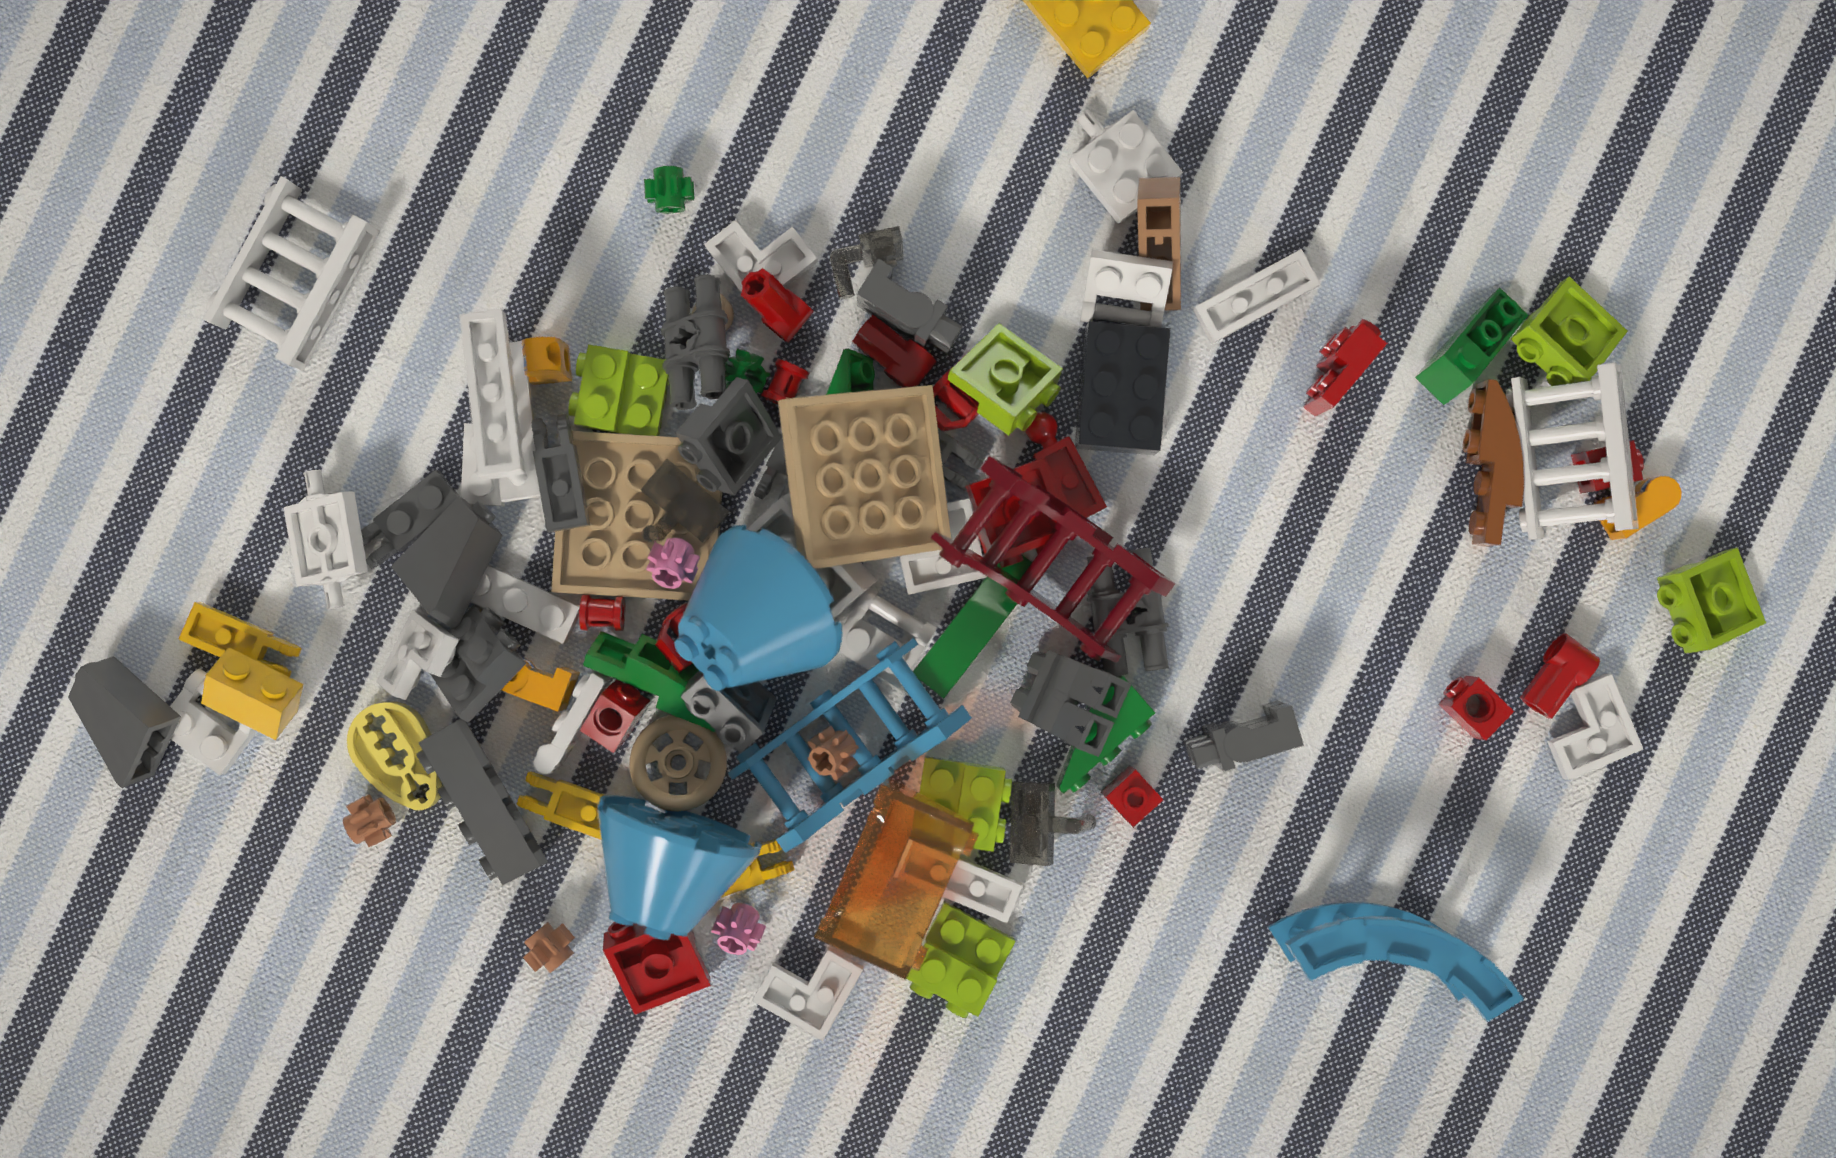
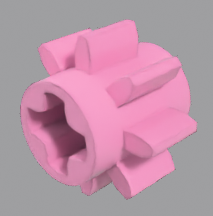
[646,538,700,589]
[711,903,766,955]

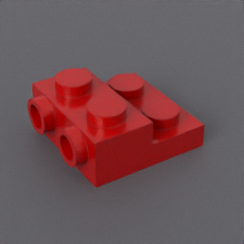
[1303,319,1388,417]
[965,458,1058,568]
[603,922,711,1015]

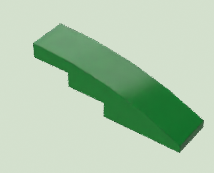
[913,555,1032,699]

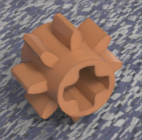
[807,726,859,780]
[343,794,396,848]
[523,922,575,973]

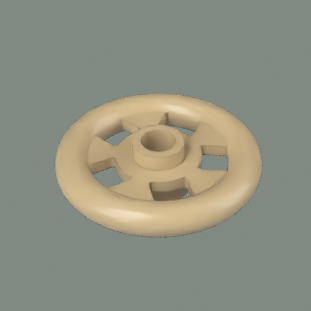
[629,715,727,812]

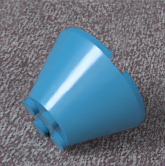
[675,525,842,691]
[597,795,762,940]

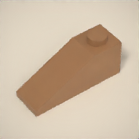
[1137,177,1181,311]

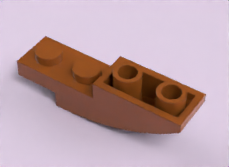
[1463,379,1524,547]

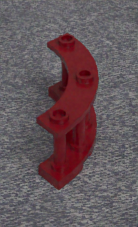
[930,455,1175,663]

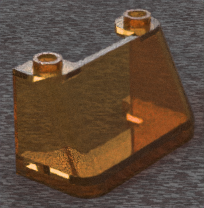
[814,778,979,980]

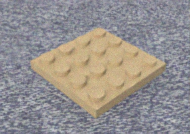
[778,385,951,569]
[551,431,722,600]

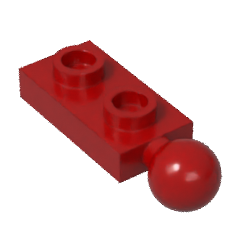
[1026,412,1107,518]

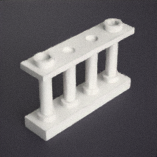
[203,176,379,371]
[460,308,540,502]
[1506,363,1639,540]

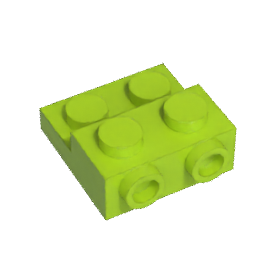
[1511,276,1628,386]
[948,323,1063,436]
[568,344,669,436]
[1657,548,1766,654]
[913,756,1012,852]
[906,901,1016,1018]

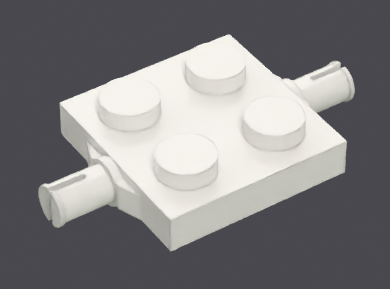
[1069,109,1183,225]
[284,470,368,609]

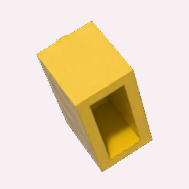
[201,647,304,740]

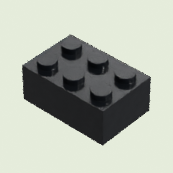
[1074,322,1170,455]

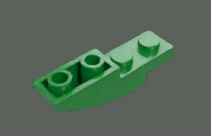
[583,631,716,733]

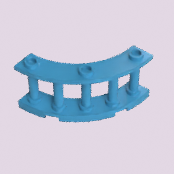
[728,638,972,853]
[1267,902,1524,1022]

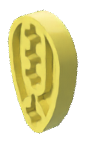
[347,702,442,810]

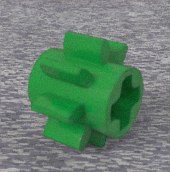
[644,166,695,214]
[725,348,770,393]

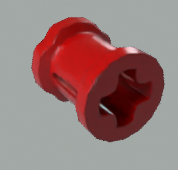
[761,359,810,405]
[579,594,626,631]

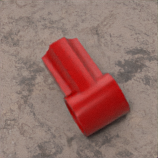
[740,268,814,343]
[852,315,937,388]
[1519,633,1600,719]

